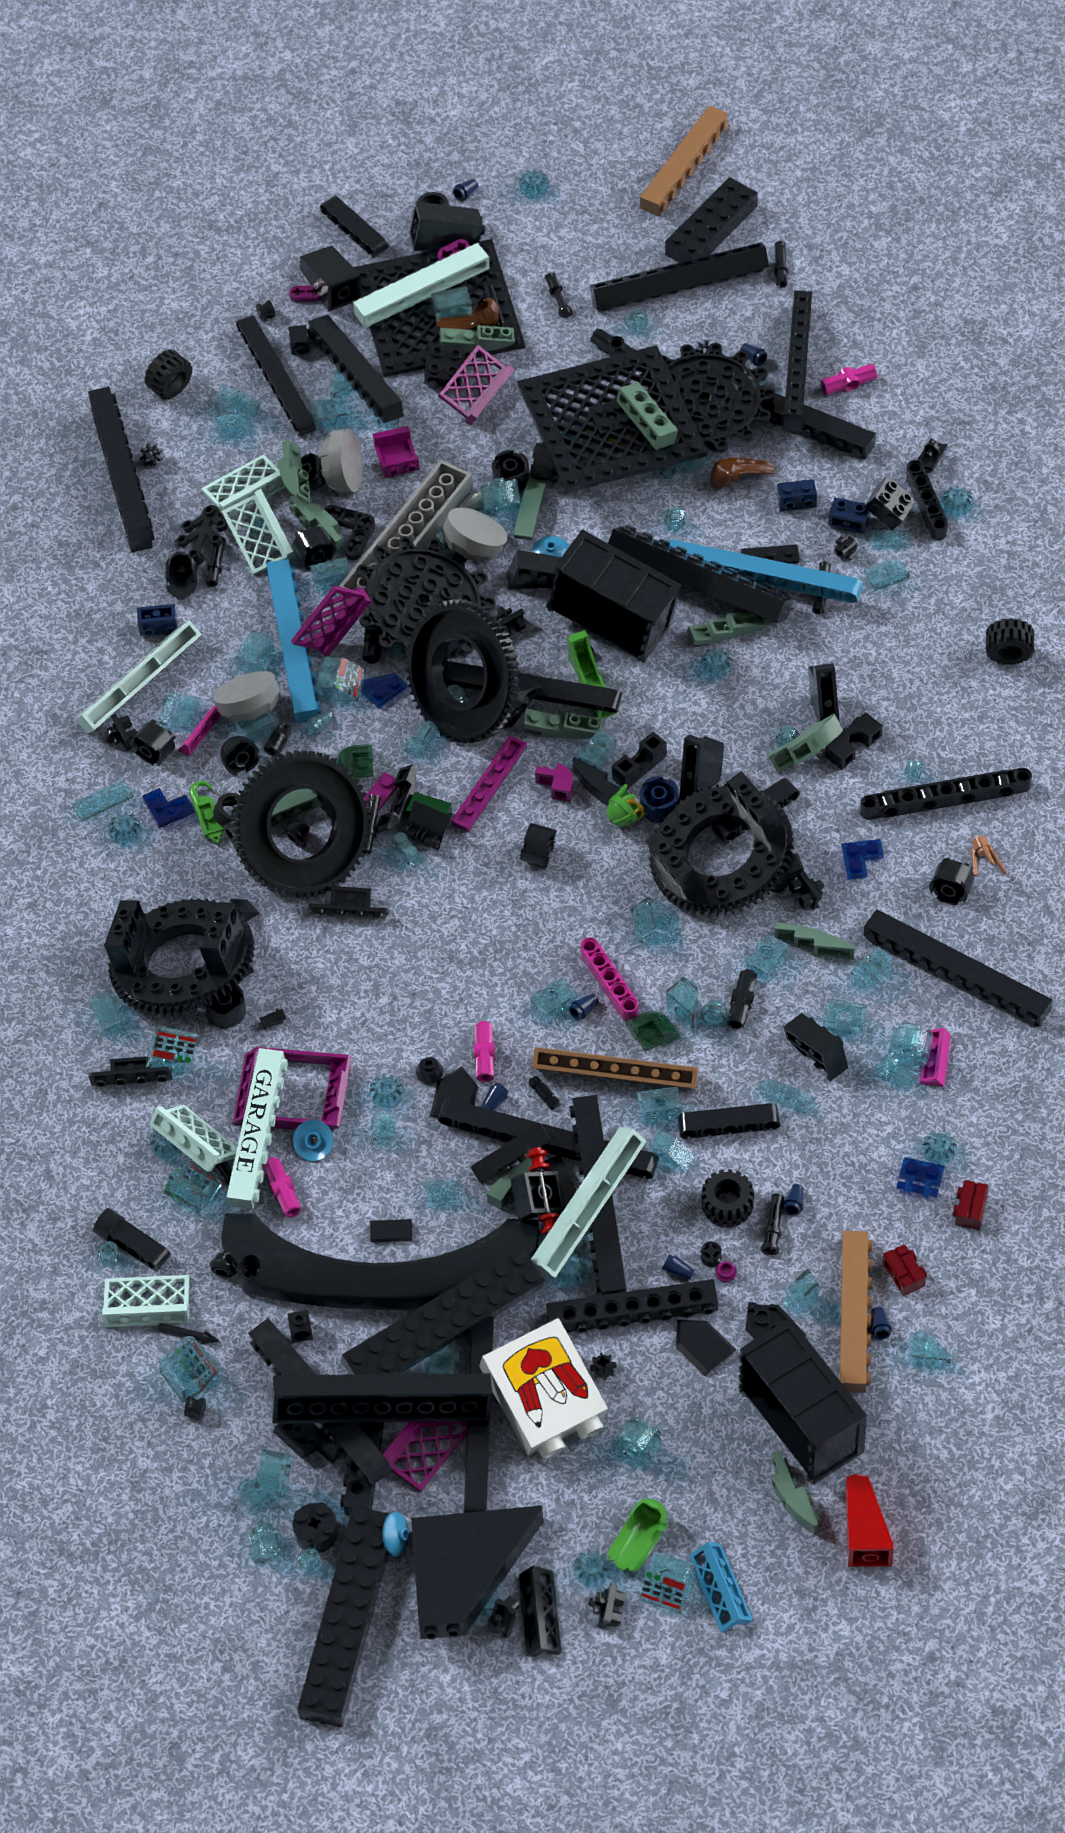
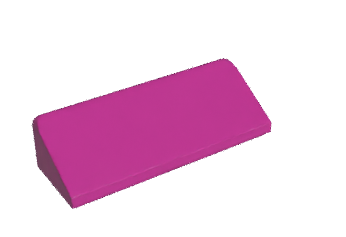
[178,705,221,756]
[920,1028,950,1087]

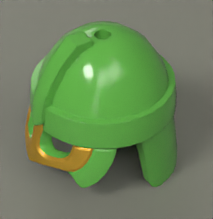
[607,784,647,827]

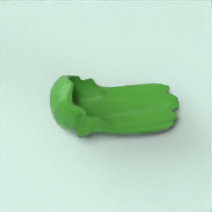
[607,1498,668,1572]

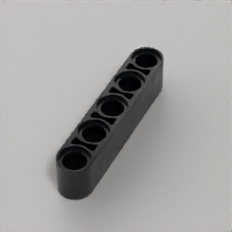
[320,195,388,258]
[906,460,948,540]
[712,778,800,844]
[677,1103,781,1139]

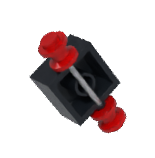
[510,1147,565,1236]

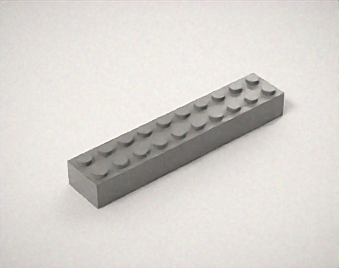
[339,459,473,613]

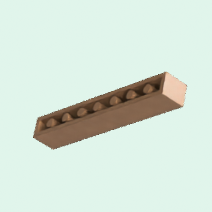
[640,106,729,216]
[532,1047,699,1088]
[840,1231,872,1393]

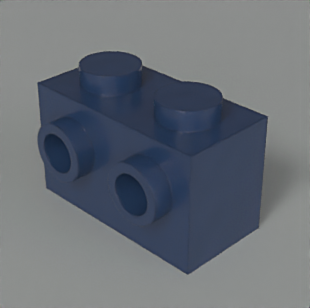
[777,479,817,511]
[828,497,871,534]
[137,604,178,636]

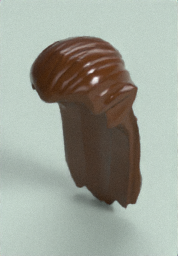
[436,298,499,330]
[710,457,776,489]

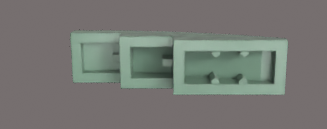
[513,478,547,541]
[687,611,768,646]
[775,922,854,959]

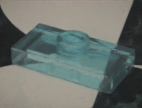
[870,530,909,549]

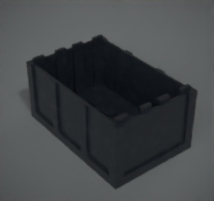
[546,529,682,662]
[738,1318,867,1484]

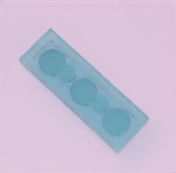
[72,779,134,822]

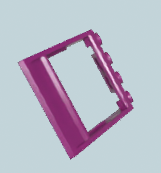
[232,1047,352,1131]

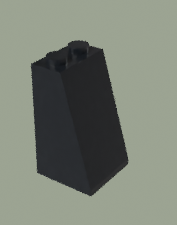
[409,202,485,251]
[300,245,361,312]

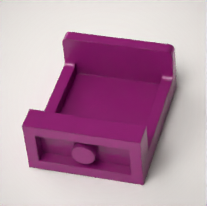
[372,426,420,478]

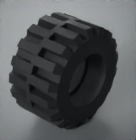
[144,349,193,400]
[986,618,1034,665]
[701,1169,754,1227]

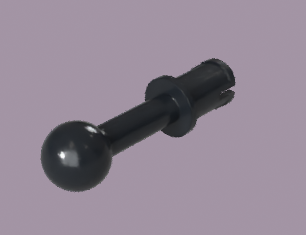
[544,272,572,318]

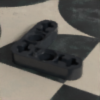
[324,505,375,561]

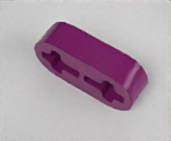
[438,239,469,261]
[289,285,320,302]

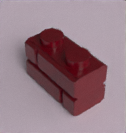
[952,1180,989,1230]
[882,1244,927,1296]

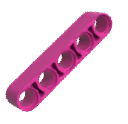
[580,937,639,1022]

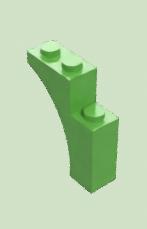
[567,630,615,719]

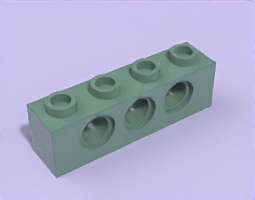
[617,382,678,450]

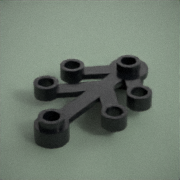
[176,505,228,566]

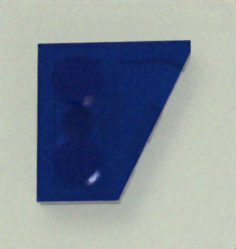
[354,673,408,709]

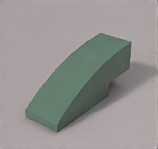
[487,1159,532,1210]

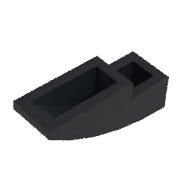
[572,757,620,806]

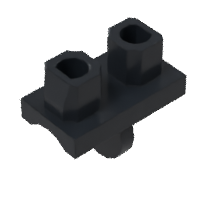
[917,438,948,473]
[495,606,527,637]
[105,714,137,751]
[788,870,824,910]
[588,1583,626,1628]
[487,1596,520,1638]

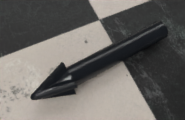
[158,1323,219,1344]

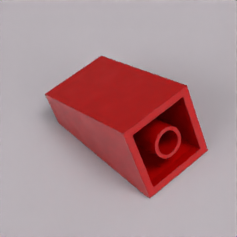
[845,1474,894,1567]

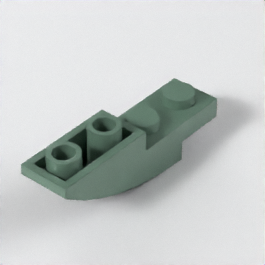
[439,325,515,353]
[278,439,310,504]
[289,496,343,553]
[523,708,603,739]
[767,714,843,772]
[771,1451,821,1534]

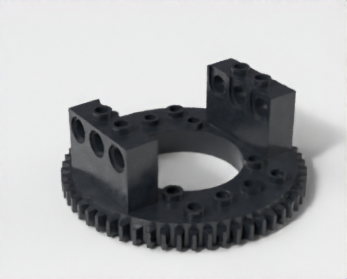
[405,599,541,744]
[222,750,372,898]
[645,771,794,917]
[104,898,255,1017]

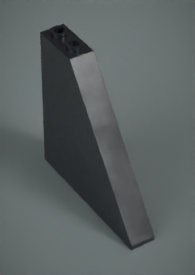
[411,1505,544,1640]

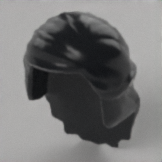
[165,552,197,600]

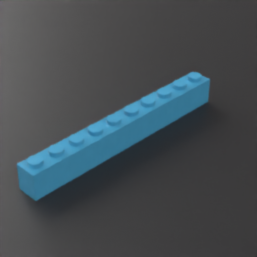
[266,559,321,723]

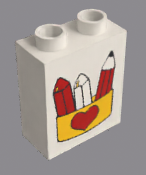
[479,1318,608,1459]

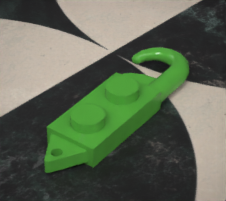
[190,781,224,845]

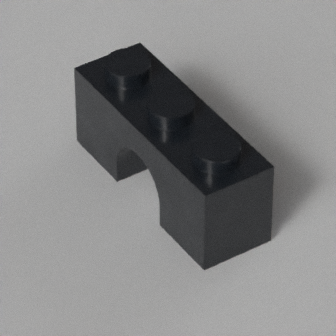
[825,712,883,770]
[612,732,667,789]

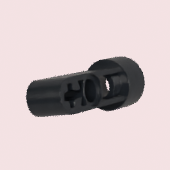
[93,1208,171,1271]

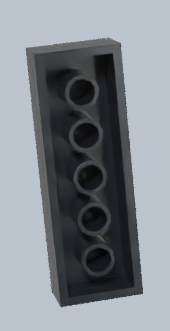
[665,177,758,263]

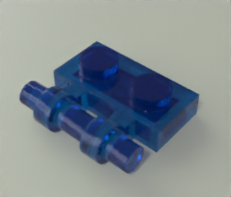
[896,1157,945,1198]

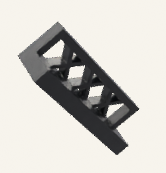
[519,1566,562,1657]

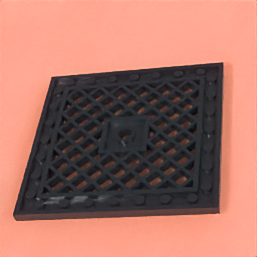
[354,239,525,377]
[517,345,707,493]

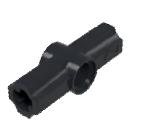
[590,328,635,357]
[363,627,382,664]
[727,969,757,1029]

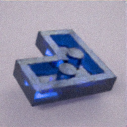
[142,788,194,828]
[841,839,884,880]

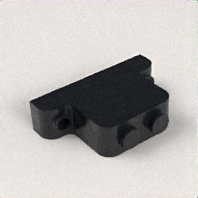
[808,663,840,723]
[679,735,724,804]

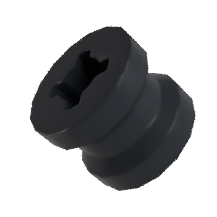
[256,300,276,321]
[701,1241,722,1267]
[184,1395,206,1419]

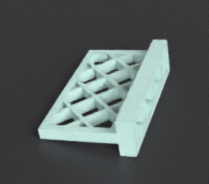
[201,454,286,520]
[222,489,295,575]
[149,1105,237,1172]
[102,1275,190,1327]

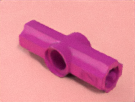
[820,364,877,395]
[474,1021,495,1082]
[263,1157,302,1218]

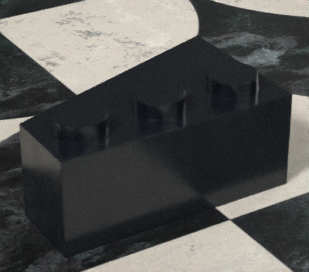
[507,550,561,589]
[783,1013,849,1082]

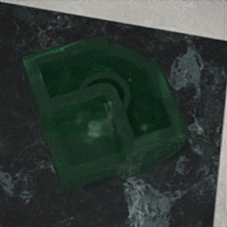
[336,744,374,779]
[625,1010,681,1052]

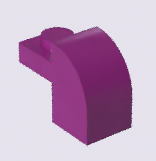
[535,763,573,802]

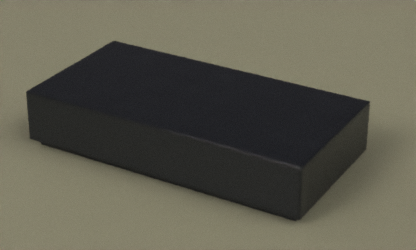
[370,1219,412,1242]

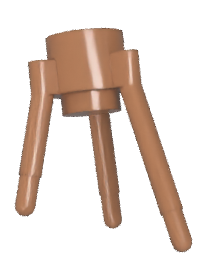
[970,836,1006,876]

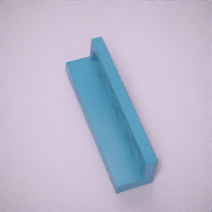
[689,1542,753,1633]

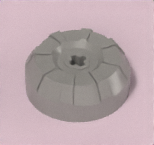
[320,429,363,493]
[442,508,507,562]
[213,671,280,723]

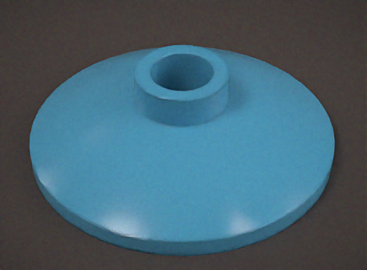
[532,536,569,557]
[293,1120,333,1161]
[383,1512,409,1557]

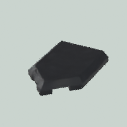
[430,1066,478,1118]
[745,1302,806,1340]
[676,1319,736,1376]

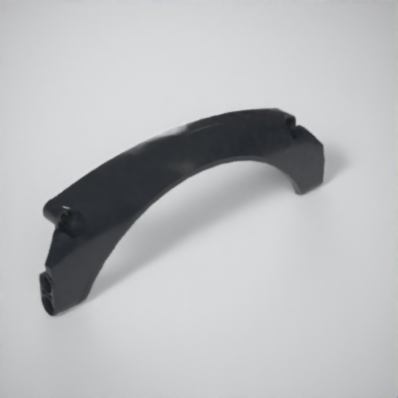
[222,1213,539,1310]

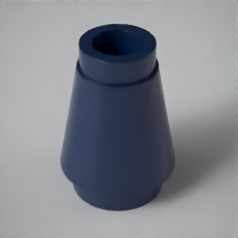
[453,179,478,201]
[740,343,767,366]
[569,993,599,1020]
[481,1083,509,1111]
[783,1184,804,1216]
[662,1254,695,1281]
[871,1307,892,1340]

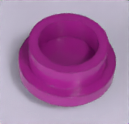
[715,1261,737,1282]

